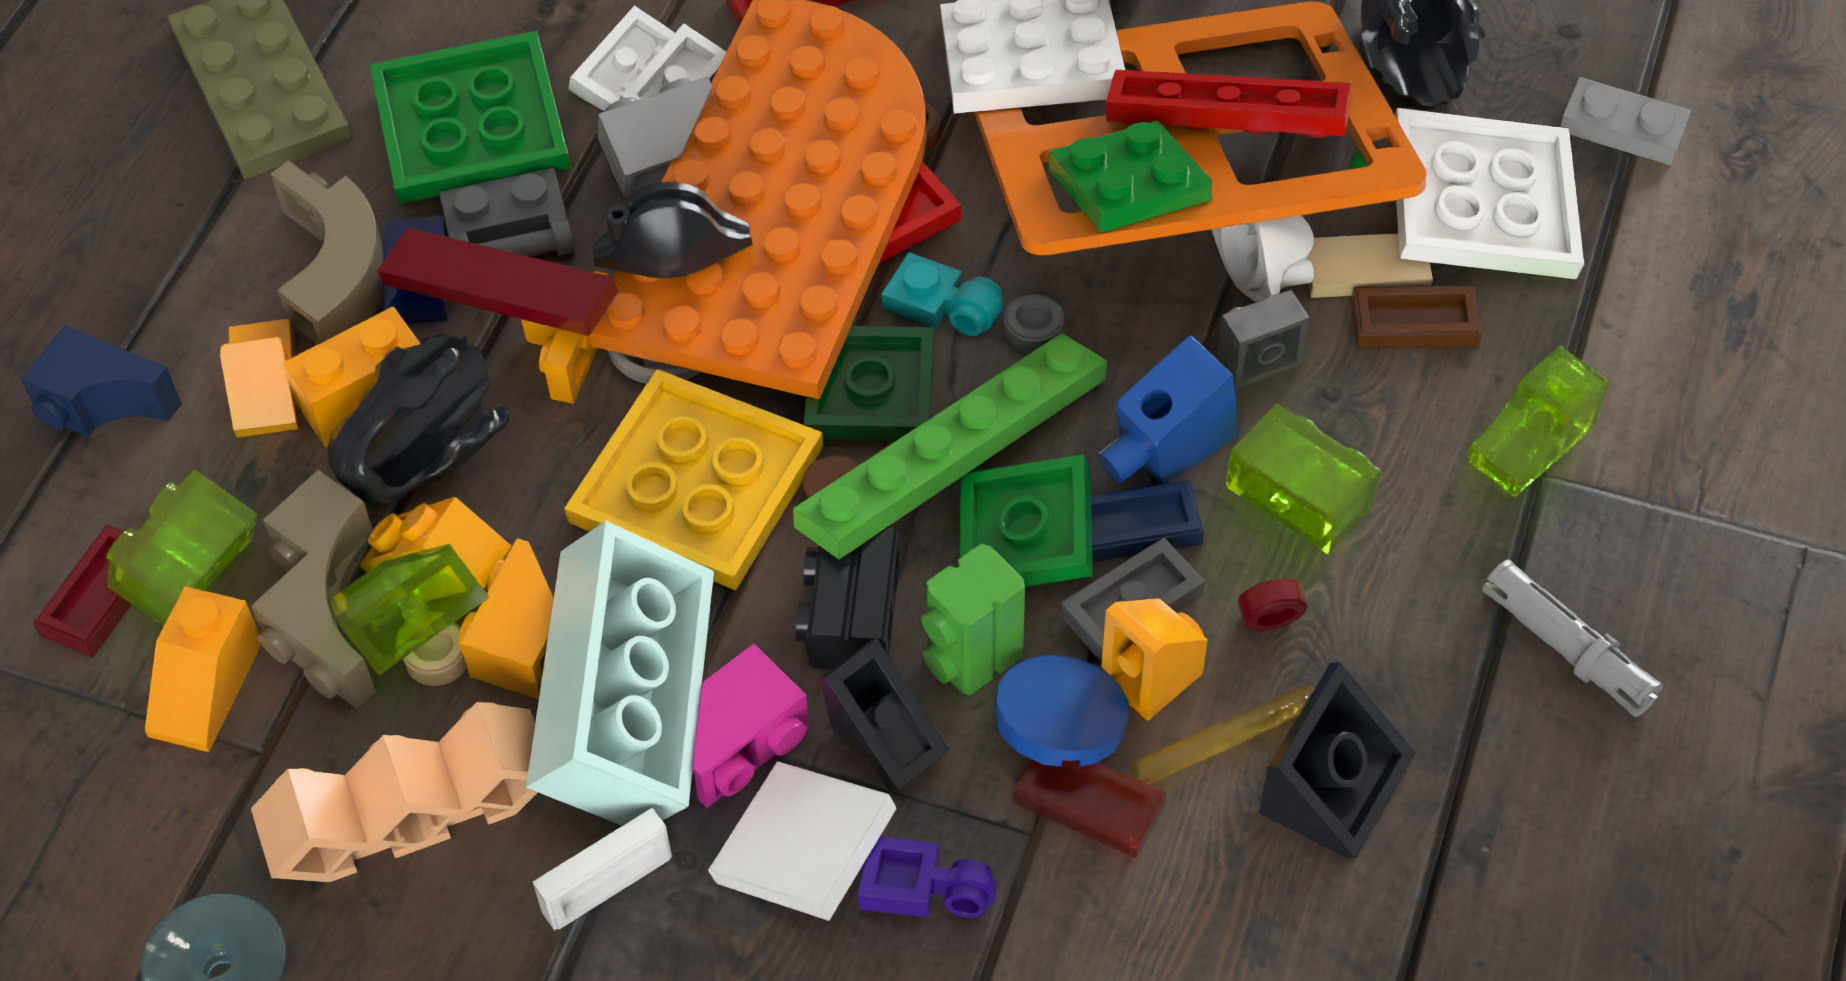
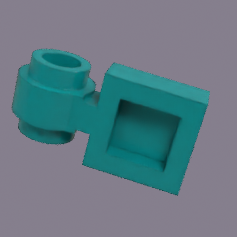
[881,252,1003,336]

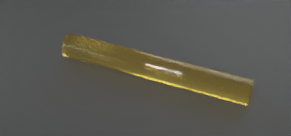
[1130,683,1314,787]

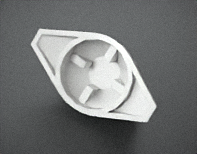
[1211,215,1314,302]

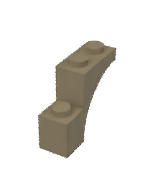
[251,469,376,710]

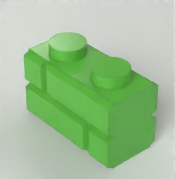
[921,544,1025,695]

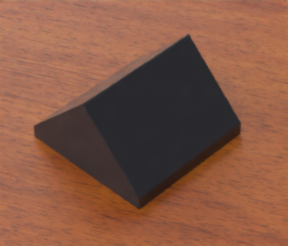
[1259,662,1415,858]

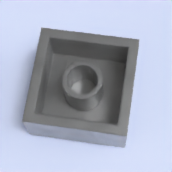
[1217,290,1310,389]

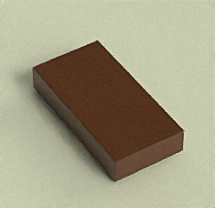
[1351,286,1482,348]

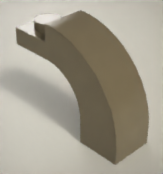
[270,160,386,346]

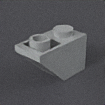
[598,76,712,197]

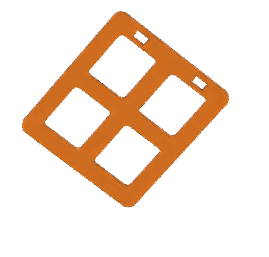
[974,1,1427,255]

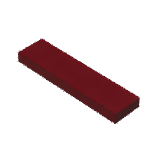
[377,228,618,336]

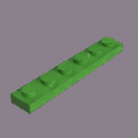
[793,333,1107,559]

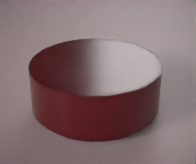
[1238,578,1308,631]

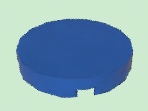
[994,655,1129,767]

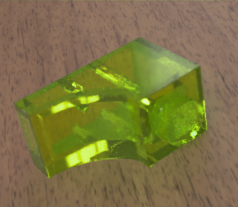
[1467,346,1610,497]

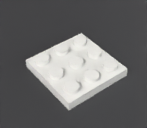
[940,0,1125,114]
[1395,108,1584,279]

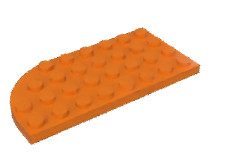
[587,0,927,400]

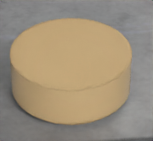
[401,618,467,686]

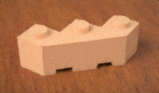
[251,702,538,882]

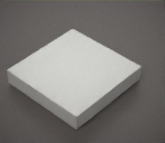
[708,761,897,921]

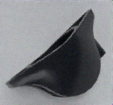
[593,182,753,278]

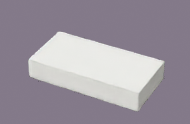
[533,807,672,931]

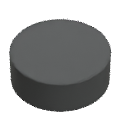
[1004,294,1064,354]

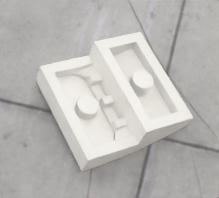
[568,5,726,111]

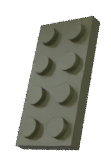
[167,0,352,180]

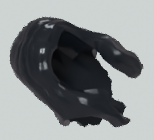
[1360,0,1485,111]
[327,333,509,506]

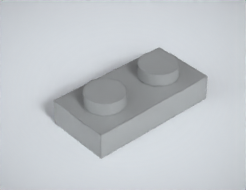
[1560,77,1692,166]

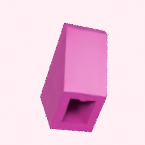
[692,644,810,808]

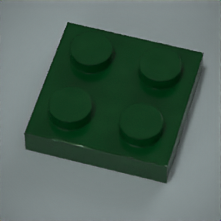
[804,326,934,441]

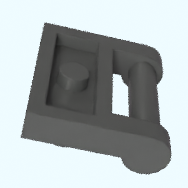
[439,167,575,257]

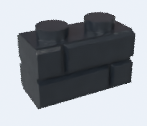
[796,527,900,669]

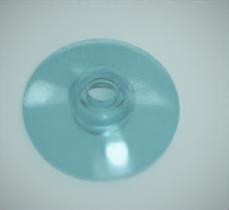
[141,893,286,981]

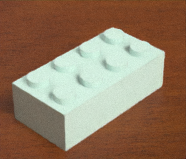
[526,521,714,826]

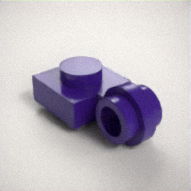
[858,836,997,918]

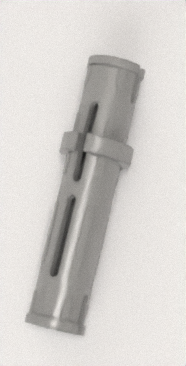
[1482,559,1663,718]

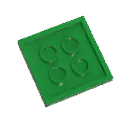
[369,31,571,204]

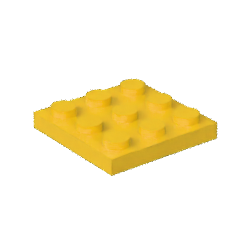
[564,369,823,591]

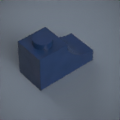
[21,326,182,437]

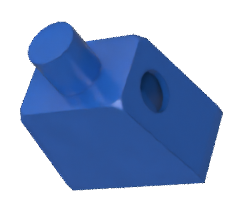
[1097,335,1239,484]

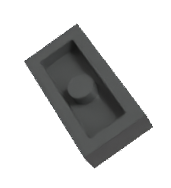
[1060,538,1205,661]

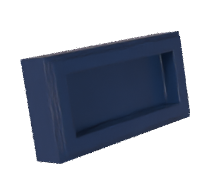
[1091,480,1204,562]

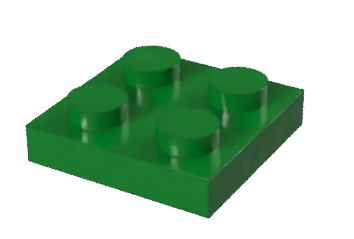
[1049,120,1212,233]
[960,454,1093,587]

